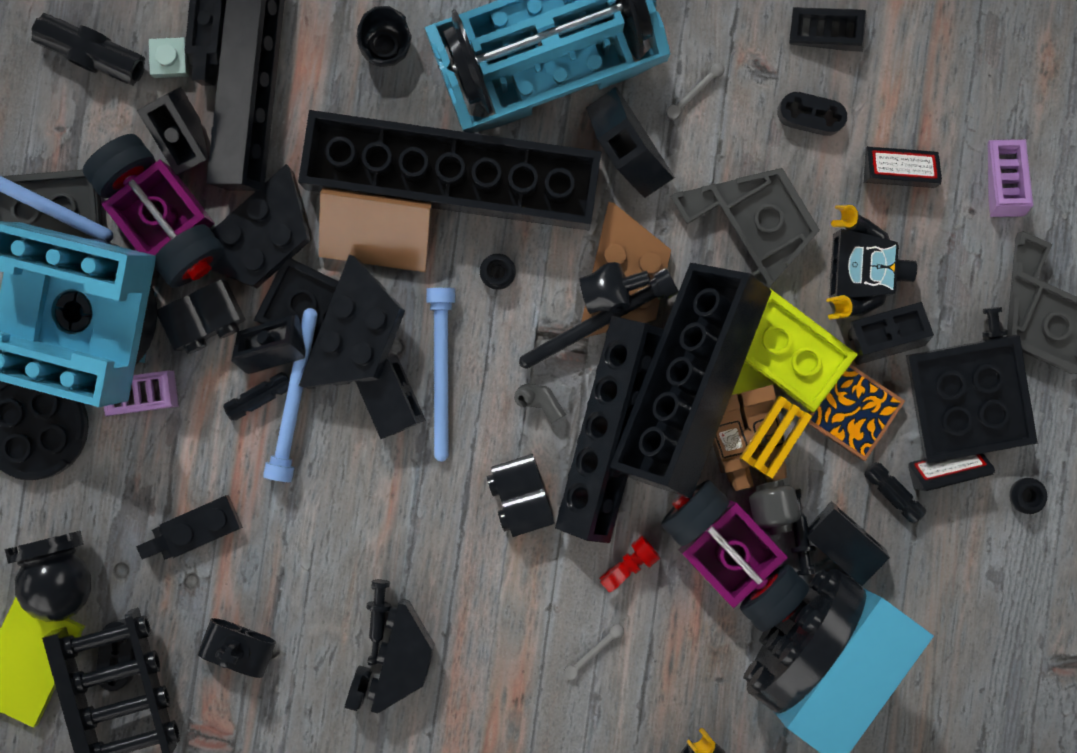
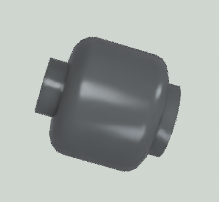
[749,480,801,536]

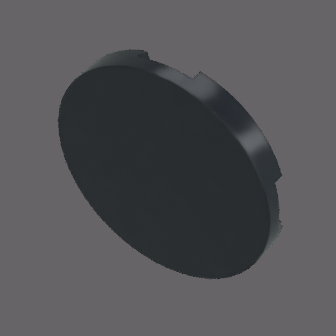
[0,381,89,480]

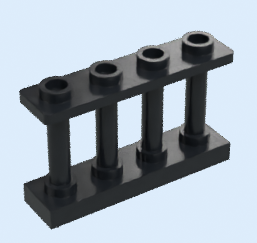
[42,607,180,753]

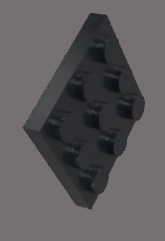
[906,335,1038,463]

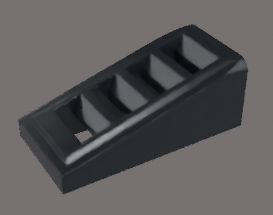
[789,7,867,52]

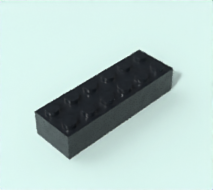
[610,262,772,499]

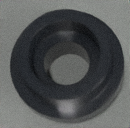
[480,254,516,290]
[1009,478,1048,514]

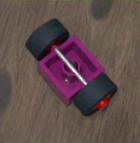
[82,134,224,288]
[661,480,809,632]

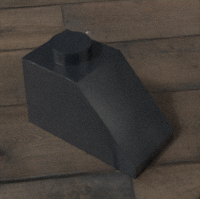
[137,87,208,176]

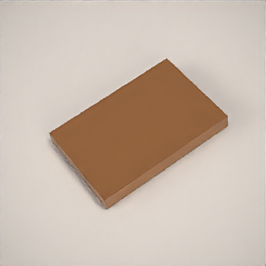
[319,187,432,272]

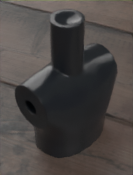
[579,262,651,314]

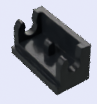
[848,302,934,365]
[355,355,426,439]
[806,501,890,586]

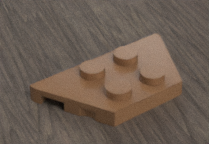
[581,202,671,339]

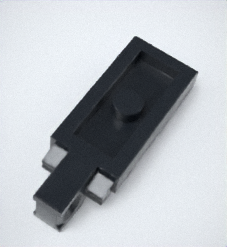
[185,0,226,86]
[136,495,243,560]

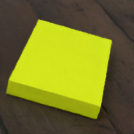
[745,289,858,413]
[0,597,85,728]

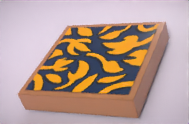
[808,364,905,461]

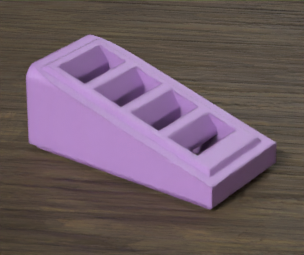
[988,139,1033,217]
[104,370,179,416]

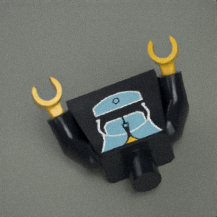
[826,205,917,320]

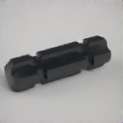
[223,372,290,421]
[864,462,926,523]

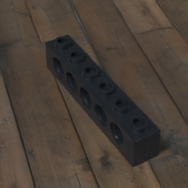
[555,316,664,543]

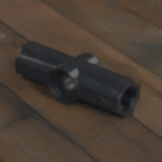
[31,13,146,86]

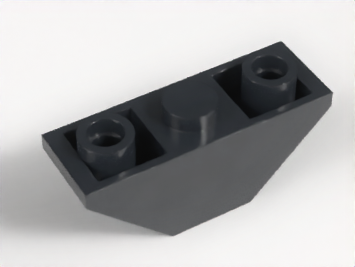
[586,87,675,198]
[367,599,435,714]

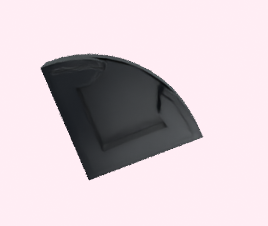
[344,665,372,711]

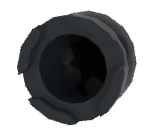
[5,531,91,622]

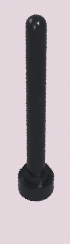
[519,267,679,369]

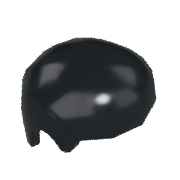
[356,6,412,67]

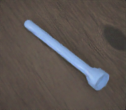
[0,176,114,242]
[426,288,455,462]
[263,308,318,482]

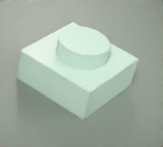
[149,37,189,78]

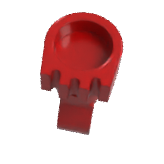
[599,535,661,593]

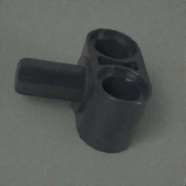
[197,618,276,678]

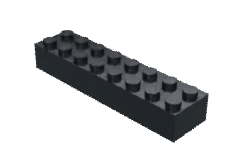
[298,110,602,231]

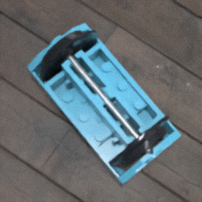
[425,0,670,133]

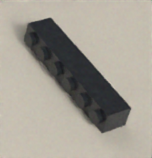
[207,0,285,191]

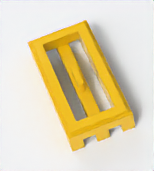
[740,396,812,479]

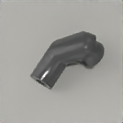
[514,383,566,424]

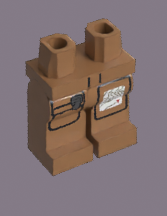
[713,385,790,491]

